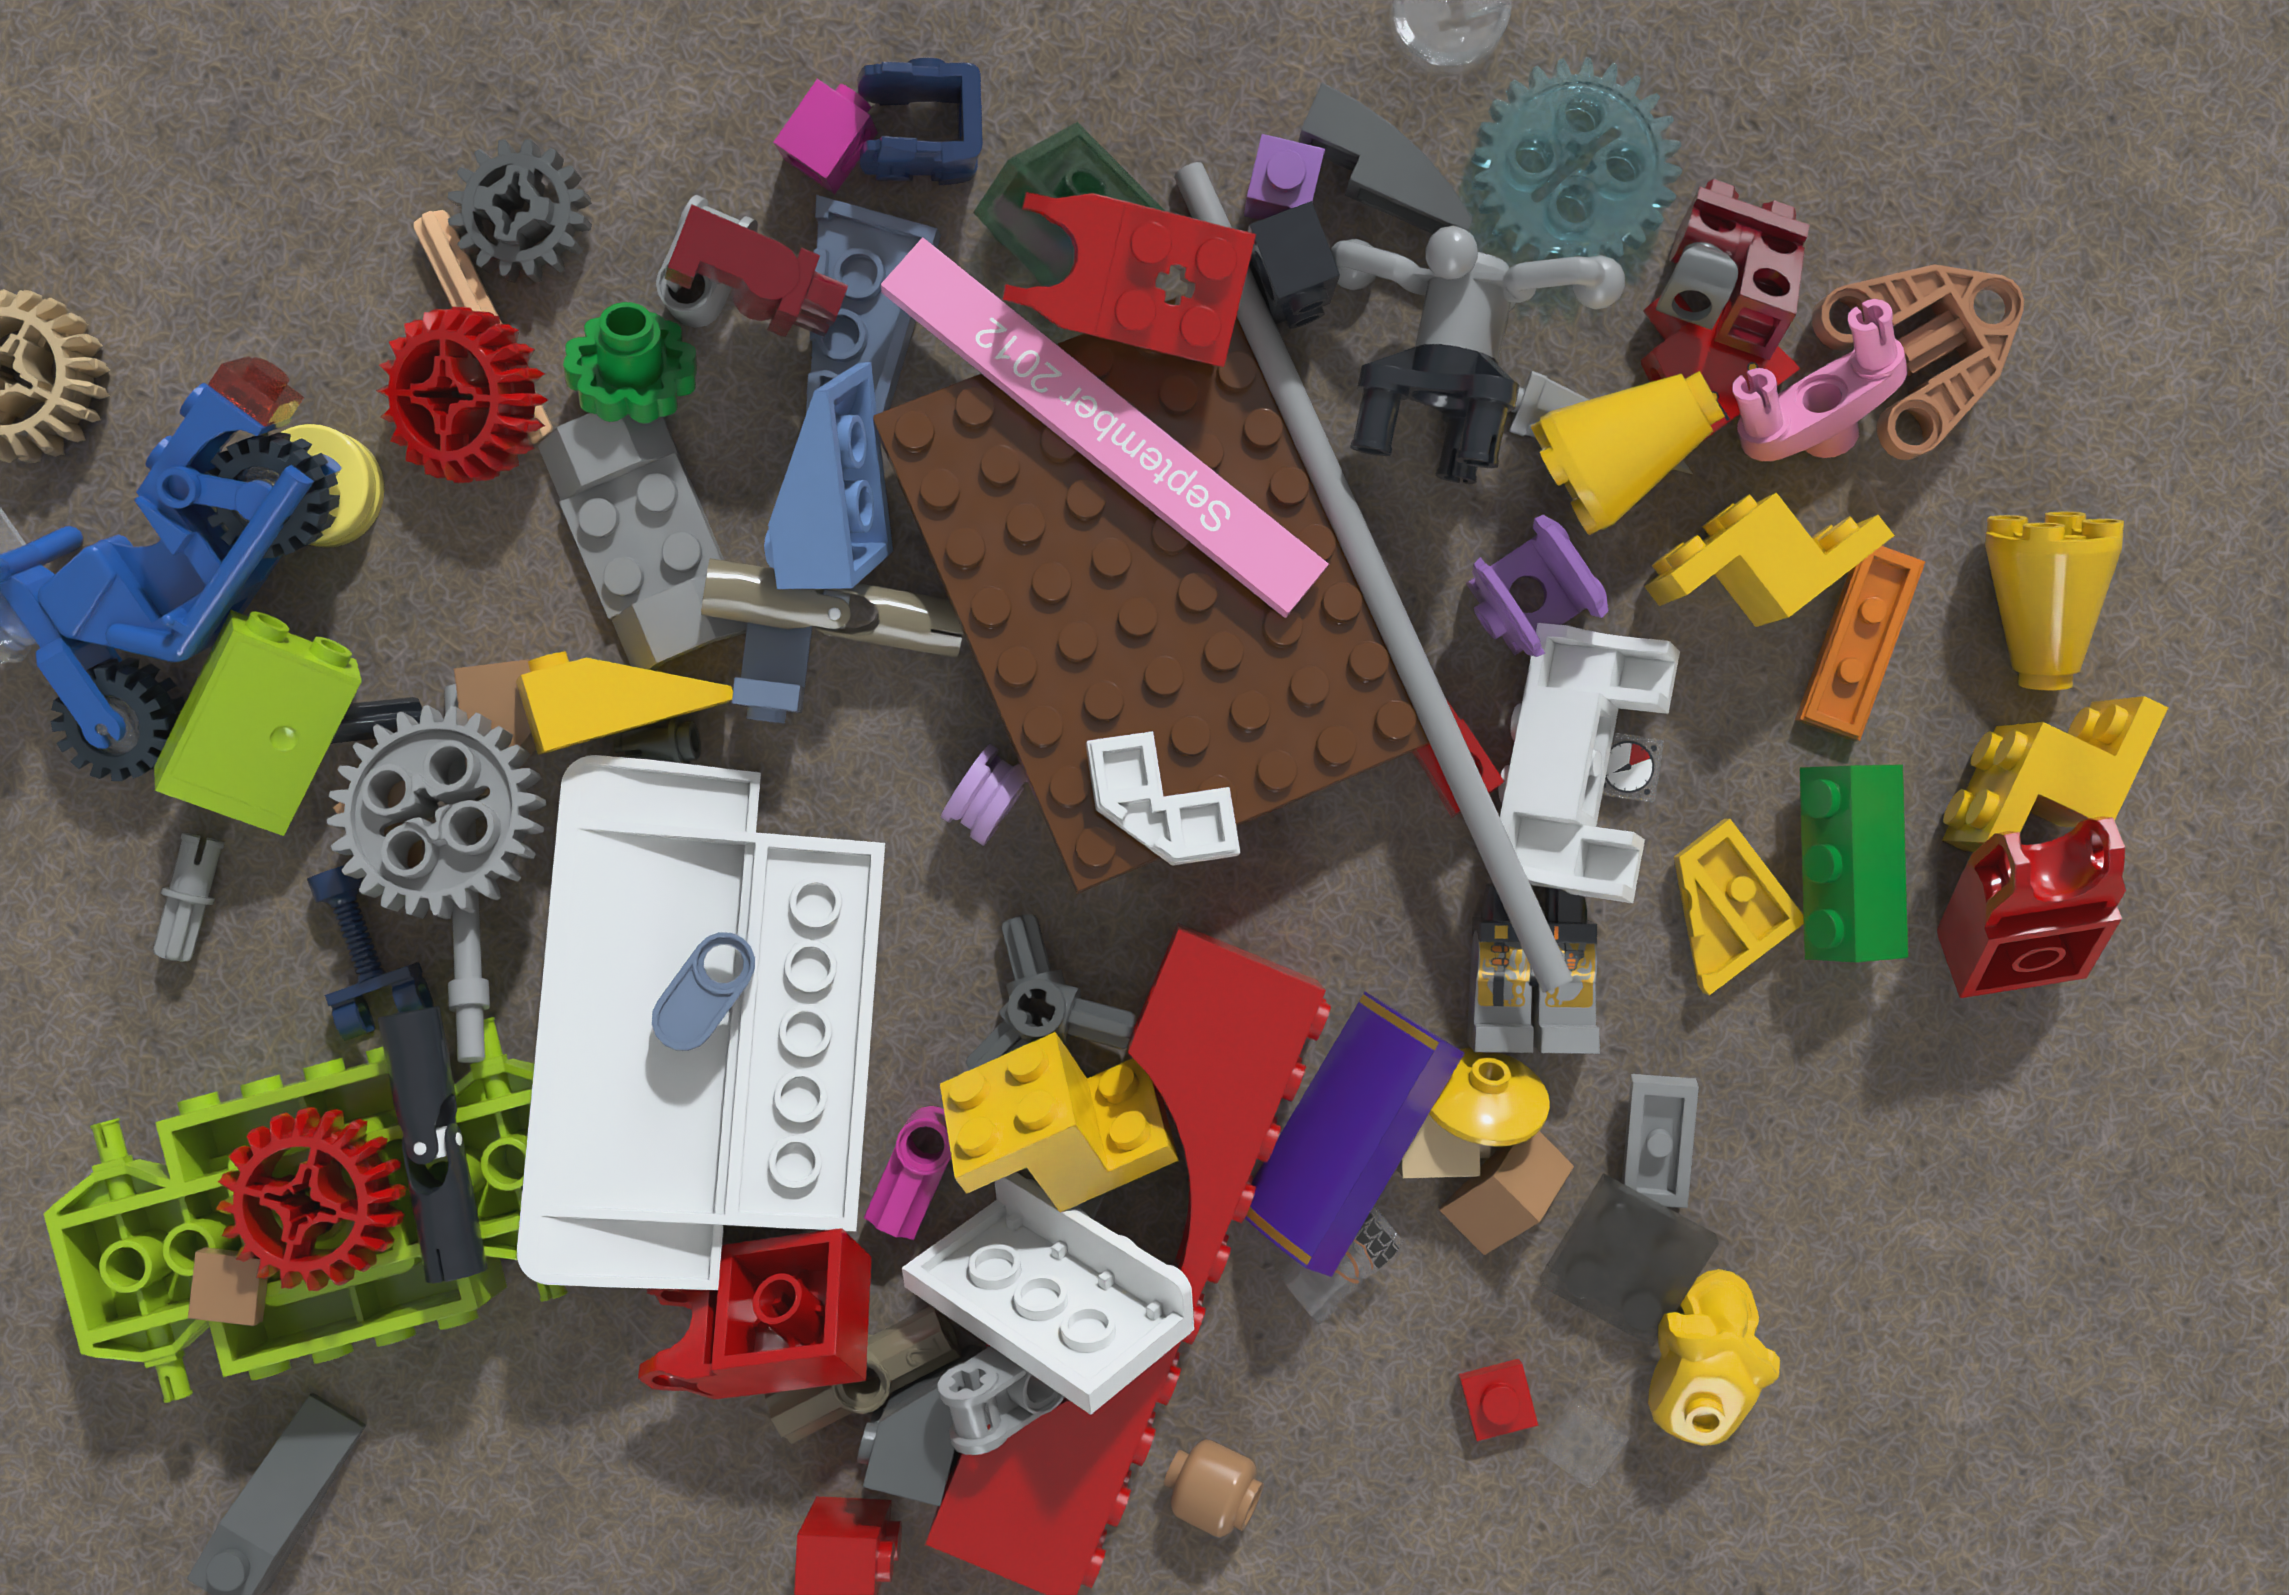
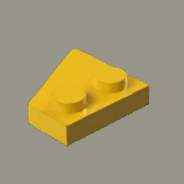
[1674,819,1804,995]

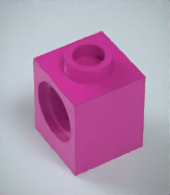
[773,78,878,195]

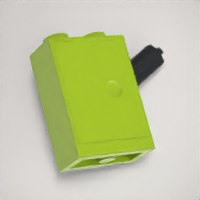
[154,610,422,836]

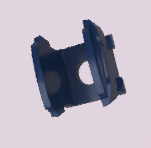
[857,58,983,185]

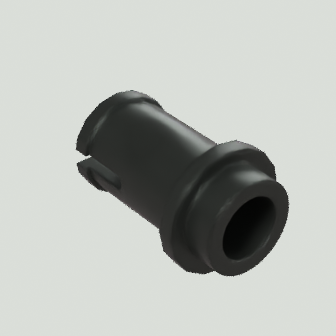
[614,717,701,764]

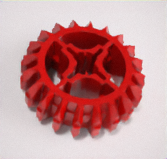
[376,306,548,483]
[215,1107,408,1291]

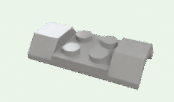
[538,413,747,671]

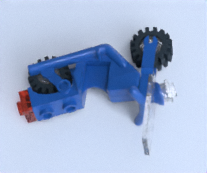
[0,356,342,781]

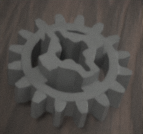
[447,139,592,283]

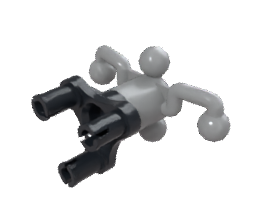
[1331,226,1625,484]

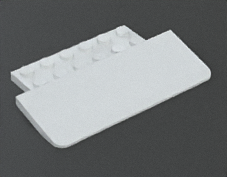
[517,755,885,1290]

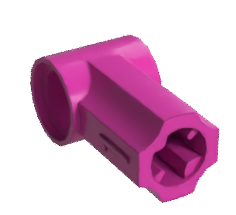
[864,1106,951,1240]

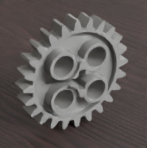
[327,705,546,919]

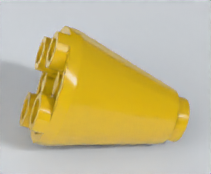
[1531,371,1725,535]
[1985,512,2124,690]

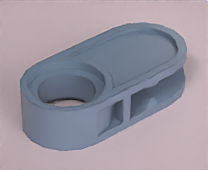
[652,932,755,1051]

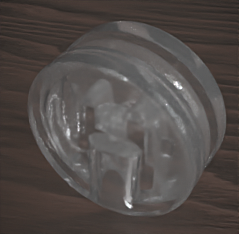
[1389,0,1512,77]

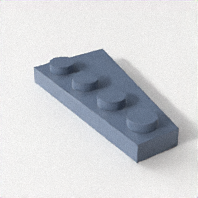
[806,195,941,414]

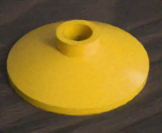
[1429,1048,1550,1146]

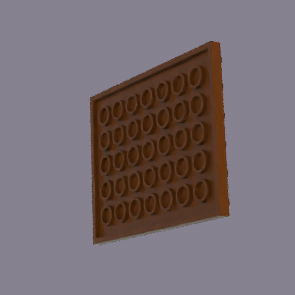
[873,294,1430,894]

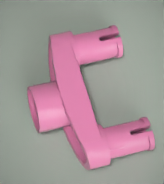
[1732,299,1907,461]

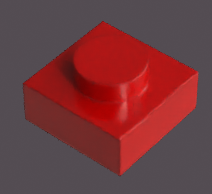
[1458,1358,1539,1441]

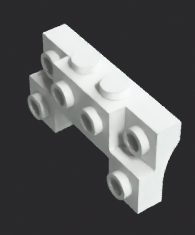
[1498,623,1680,903]

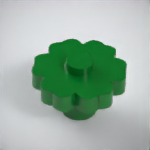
[563,302,697,424]

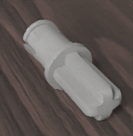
[153,833,225,962]

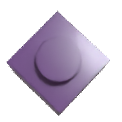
[1244,134,1325,220]

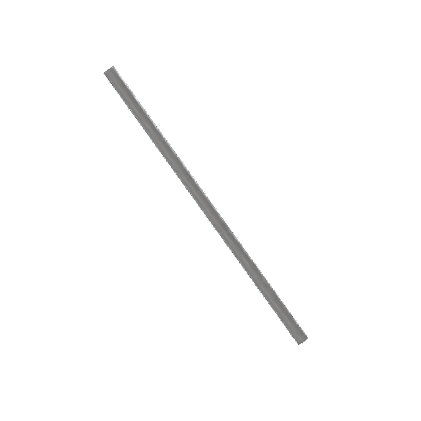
[1174,162,1573,993]

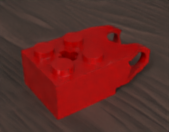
[1002,192,1256,367]
[1937,816,2126,998]
[638,1228,872,1400]

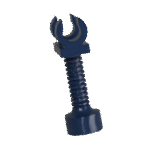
[307,865,434,1041]

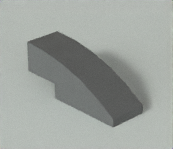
[1298,82,1473,234]

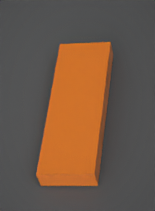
[1795,546,1925,741]

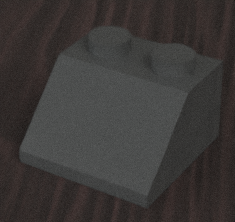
[857,1344,983,1507]

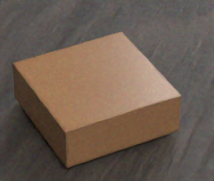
[188,1247,268,1326]

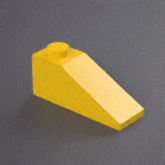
[516,651,733,755]

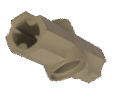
[765,1305,962,1444]

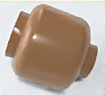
[1164,1439,1264,1537]

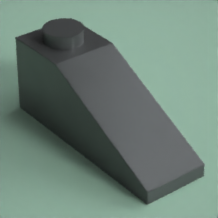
[187,1393,366,1595]

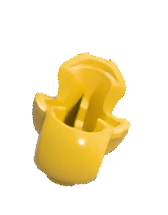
[1648,1269,1780,1446]

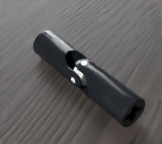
[378,1006,488,1283]

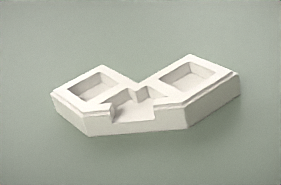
[1086,731,1240,866]

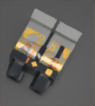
[1467,883,1600,1054]

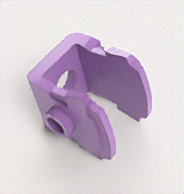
[1466,515,1608,657]

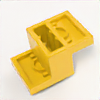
[1644,493,1895,627]
[1942,696,2169,852]
[940,1032,1179,1213]

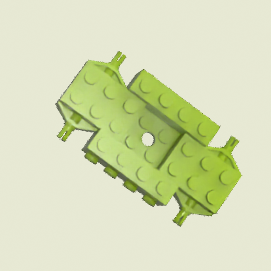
[43,1017,568,1403]

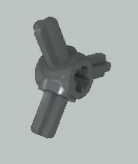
[966,915,1135,1070]

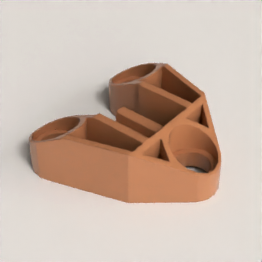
[1812,264,2024,460]

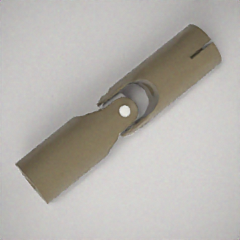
[701,558,963,658]

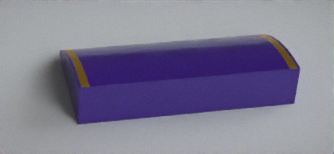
[1245,992,1465,1277]

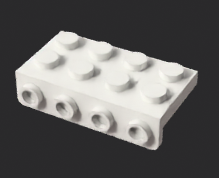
[902,1172,1194,1415]

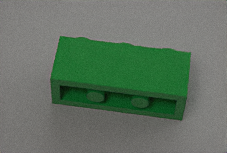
[1800,764,1908,963]

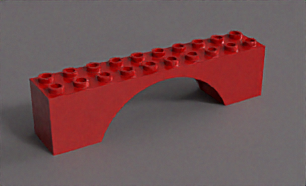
[925,923,1331,1595]

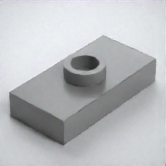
[1621,1074,1699,1208]

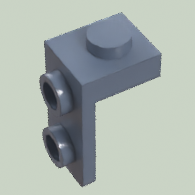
[732,623,813,723]

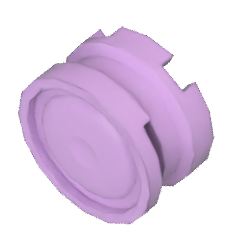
[941,744,1028,846]

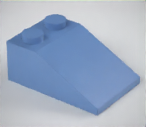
[764,362,893,589]

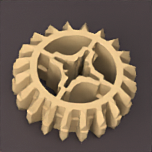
[0,289,110,463]

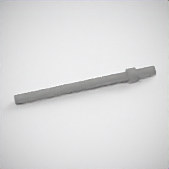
[444,684,490,1063]

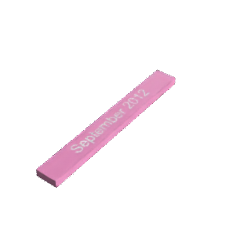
[881,237,1329,618]

